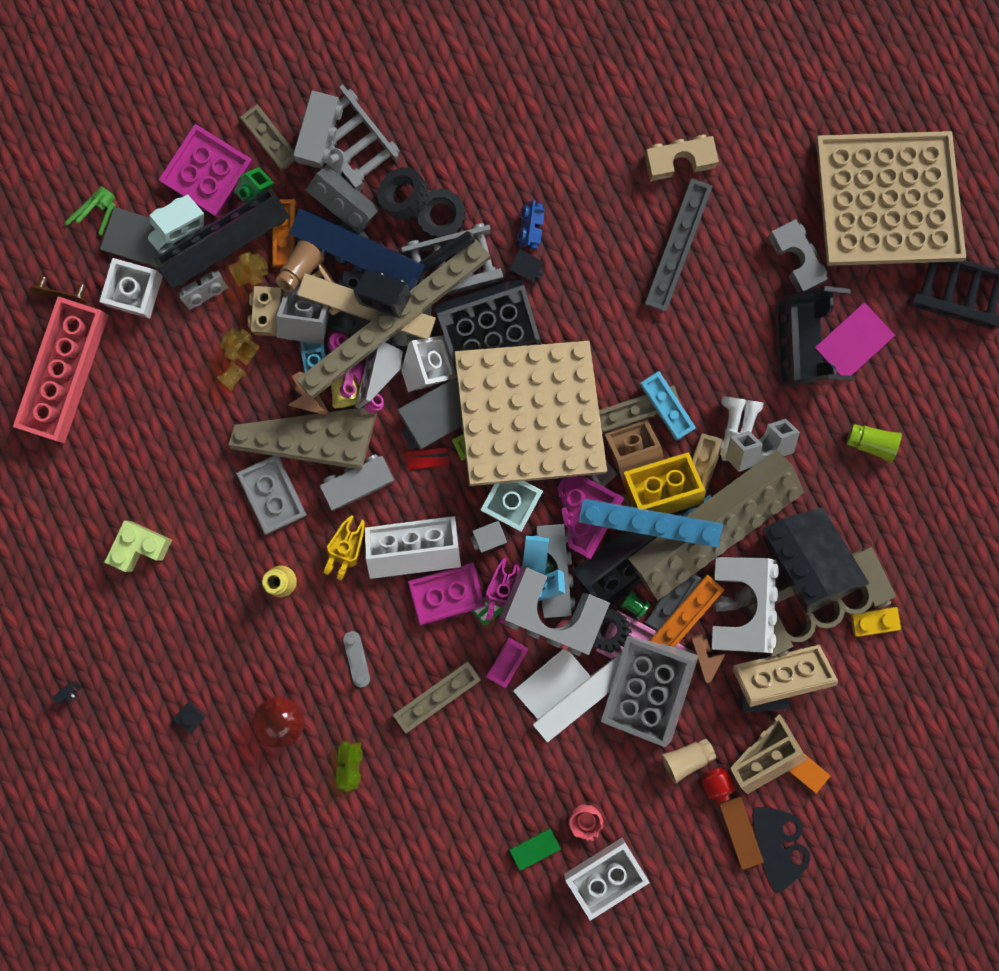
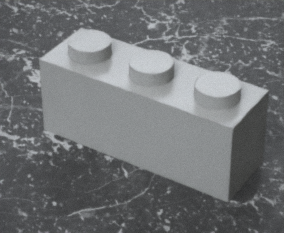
[293,90,343,169]
[320,454,395,511]

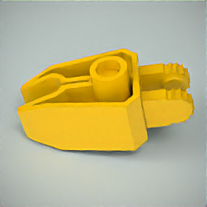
[324,515,364,581]

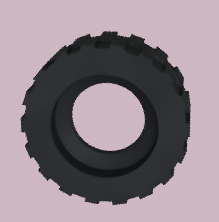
[377,167,430,220]
[416,188,466,239]

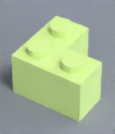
[105,520,172,572]

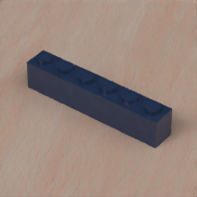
[289,208,425,290]

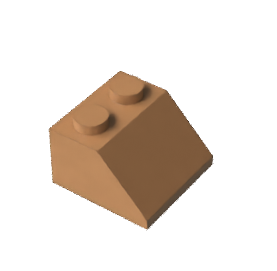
[604,419,664,481]

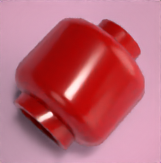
[701,767,735,803]

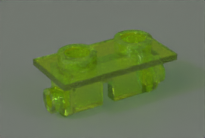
[336,741,362,791]

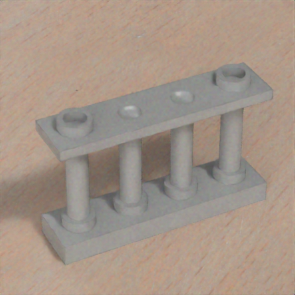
[300,85,400,192]
[401,223,503,297]

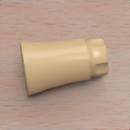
[661,739,716,784]

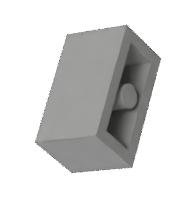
[470,521,507,553]

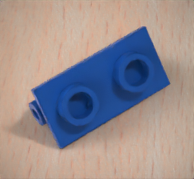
[518,200,545,250]

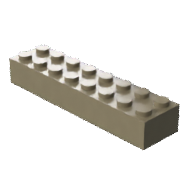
[628,450,804,600]

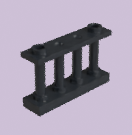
[908,260,999,330]

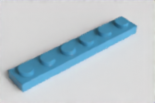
[579,498,723,548]

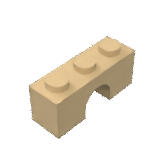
[644,135,719,181]

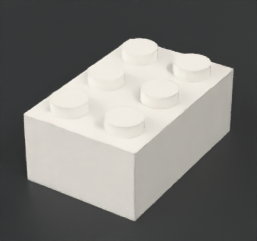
[564,838,649,920]

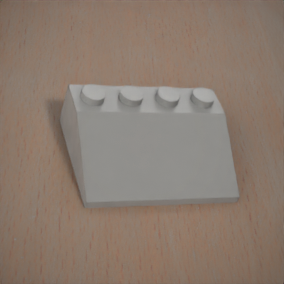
[601,636,698,747]

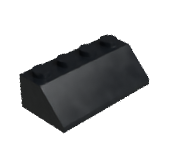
[572,531,657,607]

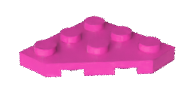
[558,476,624,559]

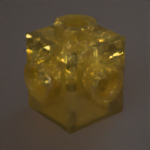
[229,252,268,287]
[219,328,260,365]

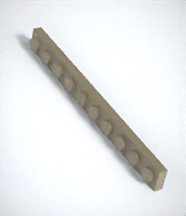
[296,239,491,399]

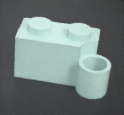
[148,194,204,254]

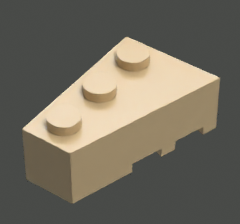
[730,714,807,794]

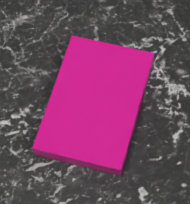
[815,302,895,376]
[408,562,486,626]

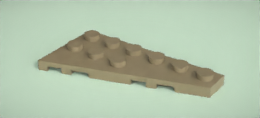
[229,407,377,470]

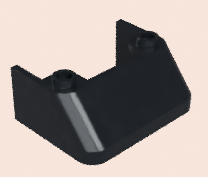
[775,286,855,387]

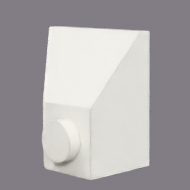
[401,335,457,392]

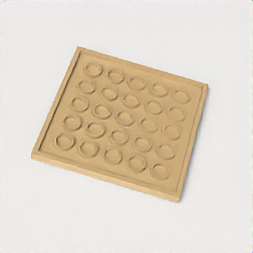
[816,131,966,266]
[454,341,607,486]

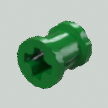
[620,590,650,620]

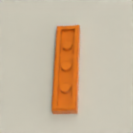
[649,574,725,647]

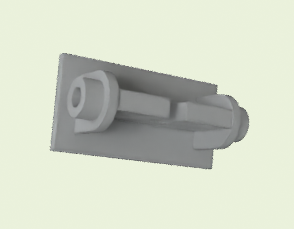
[179,270,228,310]

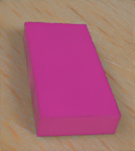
[486,637,528,689]

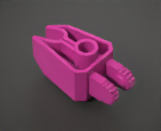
[485,558,519,624]

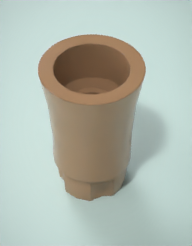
[275,240,324,293]

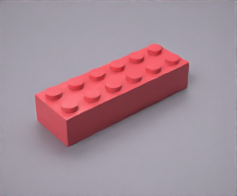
[13,297,109,443]

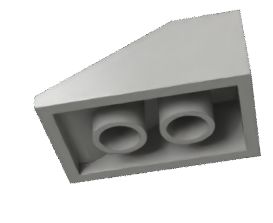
[276,279,335,344]

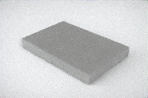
[236,456,307,535]

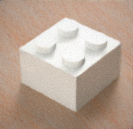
[99,258,163,319]

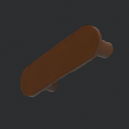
[30,276,86,304]

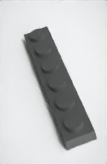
[644,178,713,313]

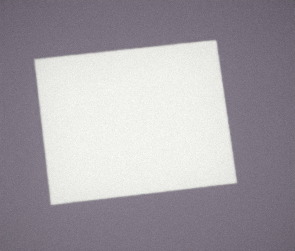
[514,649,591,719]

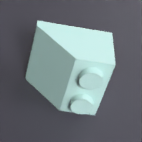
[481,481,543,532]

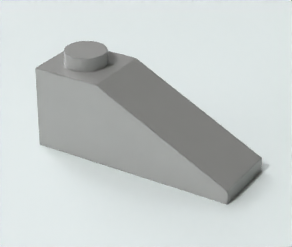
[355,342,403,409]

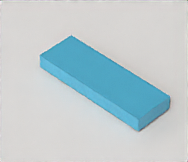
[640,371,696,441]

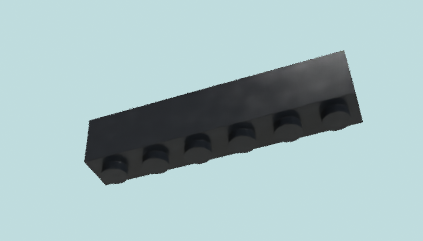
[154,187,289,289]

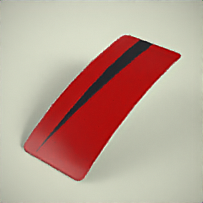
[406,448,450,470]

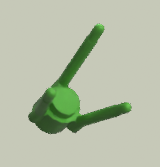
[64,186,116,236]

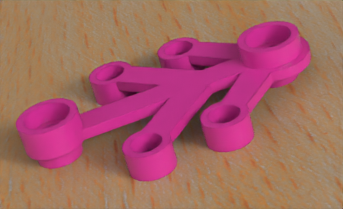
[328,332,384,414]

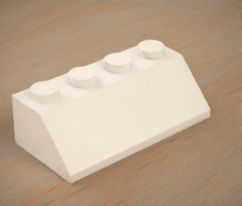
[365,516,461,579]

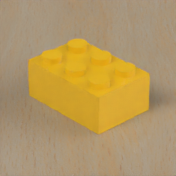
[623,452,705,514]

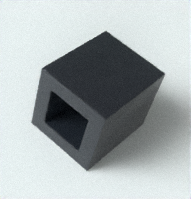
[509,249,545,286]

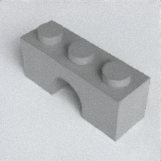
[768,219,827,293]
[726,419,800,472]

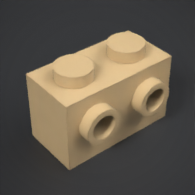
[248,286,285,336]

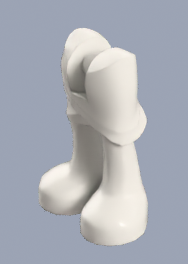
[720,396,764,461]

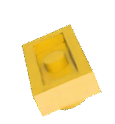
[850,607,901,637]

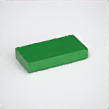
[509,827,561,871]

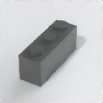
[305,165,380,234]

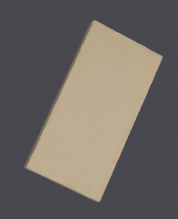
[733,645,838,707]

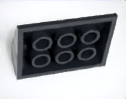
[434,277,542,374]
[762,507,869,614]

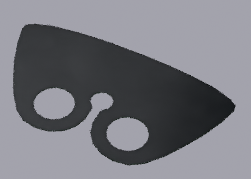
[753,807,811,893]

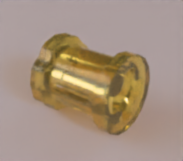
[217,361,247,391]

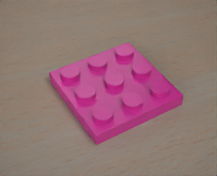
[159,124,253,217]

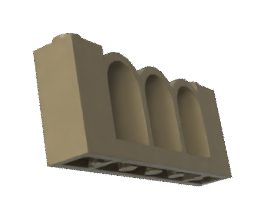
[745,547,896,658]

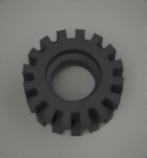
[594,609,632,653]

